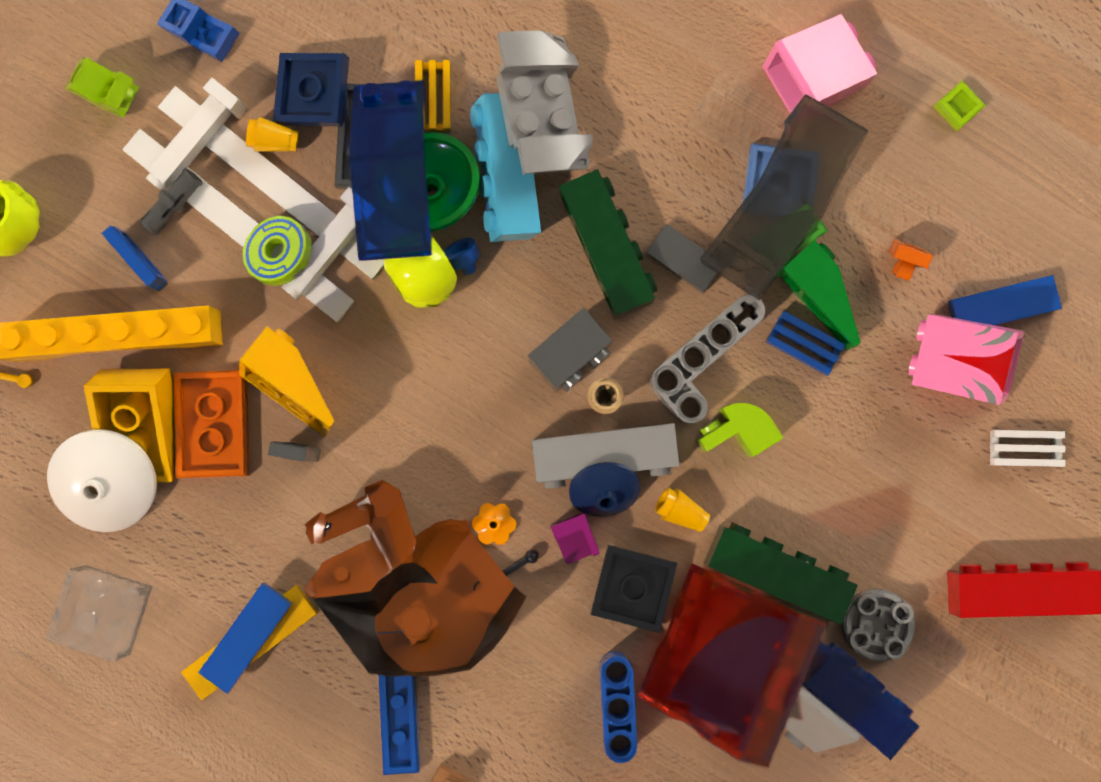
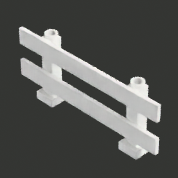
[122,77,385,323]

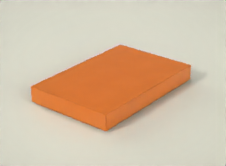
[173,370,249,478]

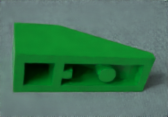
[776,240,861,350]

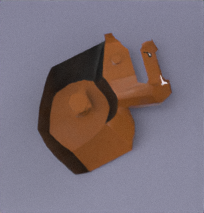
[304,480,527,676]

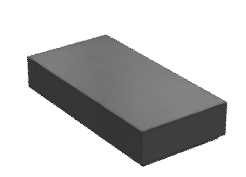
[646,224,724,293]
[268,441,321,462]

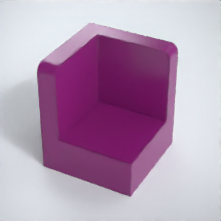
[551,512,600,564]

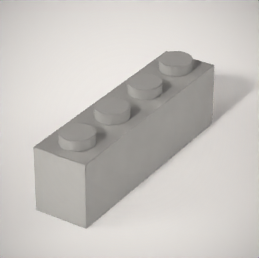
[532,423,680,489]

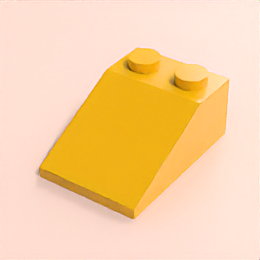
[239,326,335,438]
[84,368,175,482]

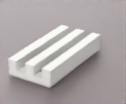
[990,430,1065,467]

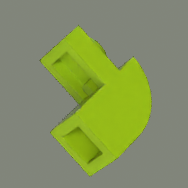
[65,57,139,118]
[696,403,783,457]

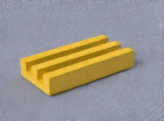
[415,60,451,132]

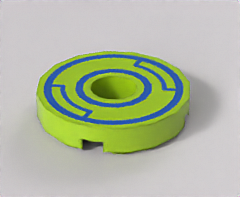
[243,216,312,286]

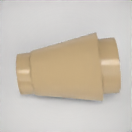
[587,378,623,414]

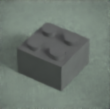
[528,307,612,393]

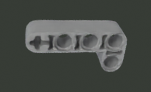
[649,294,765,424]

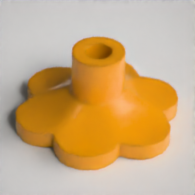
[472,503,517,545]

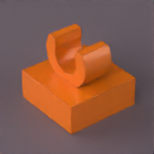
[888,239,933,281]

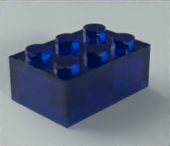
[800,640,920,761]

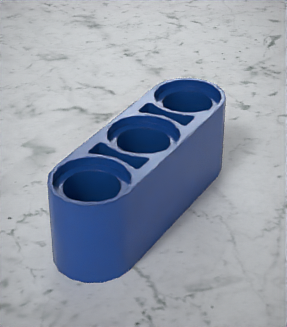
[599,651,637,763]

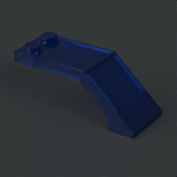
[349,80,432,261]

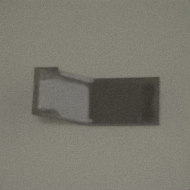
[701,94,868,301]

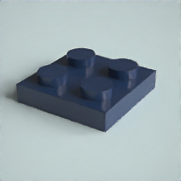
[273,53,350,127]

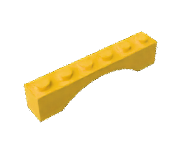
[0,305,223,362]

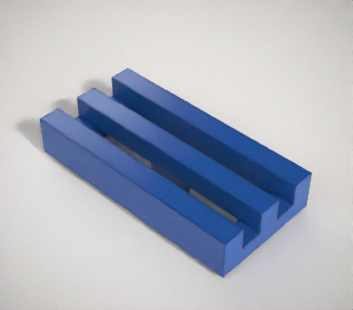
[101,225,168,291]
[765,311,846,376]

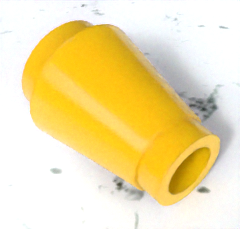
[246,117,299,152]
[655,487,710,532]

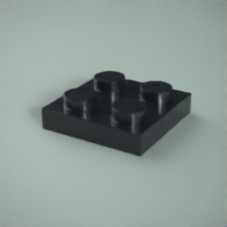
[590,544,678,633]

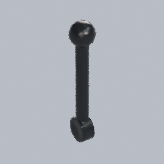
[474,550,539,591]

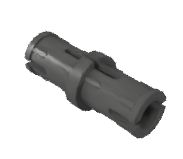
[140,168,203,235]

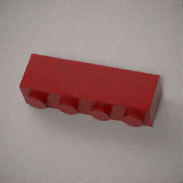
[947,561,1101,618]

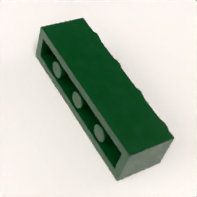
[559,169,658,319]
[703,522,858,625]

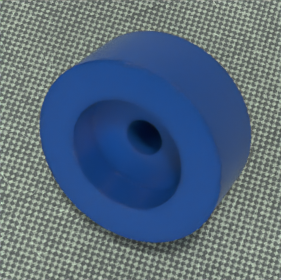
[444,238,481,275]

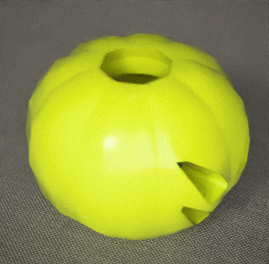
[0,180,40,258]
[383,231,457,308]

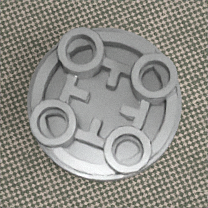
[841,589,915,662]

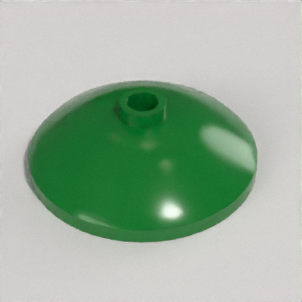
[374,132,480,233]

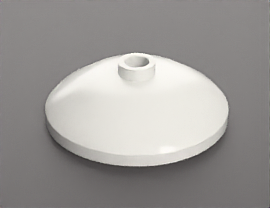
[47,429,157,532]

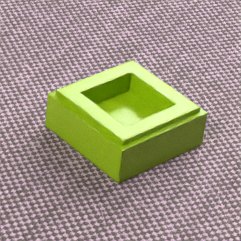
[933,80,986,132]

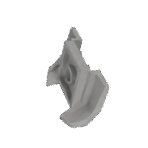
[496,31,593,175]

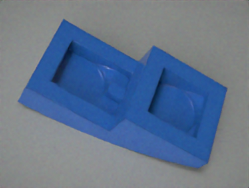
[157,0,240,62]

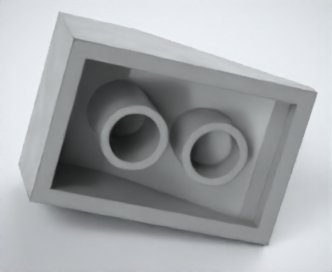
[782,683,861,753]

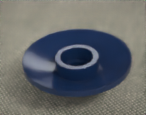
[569,462,640,517]

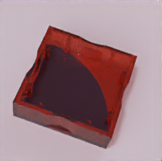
[637,563,827,768]

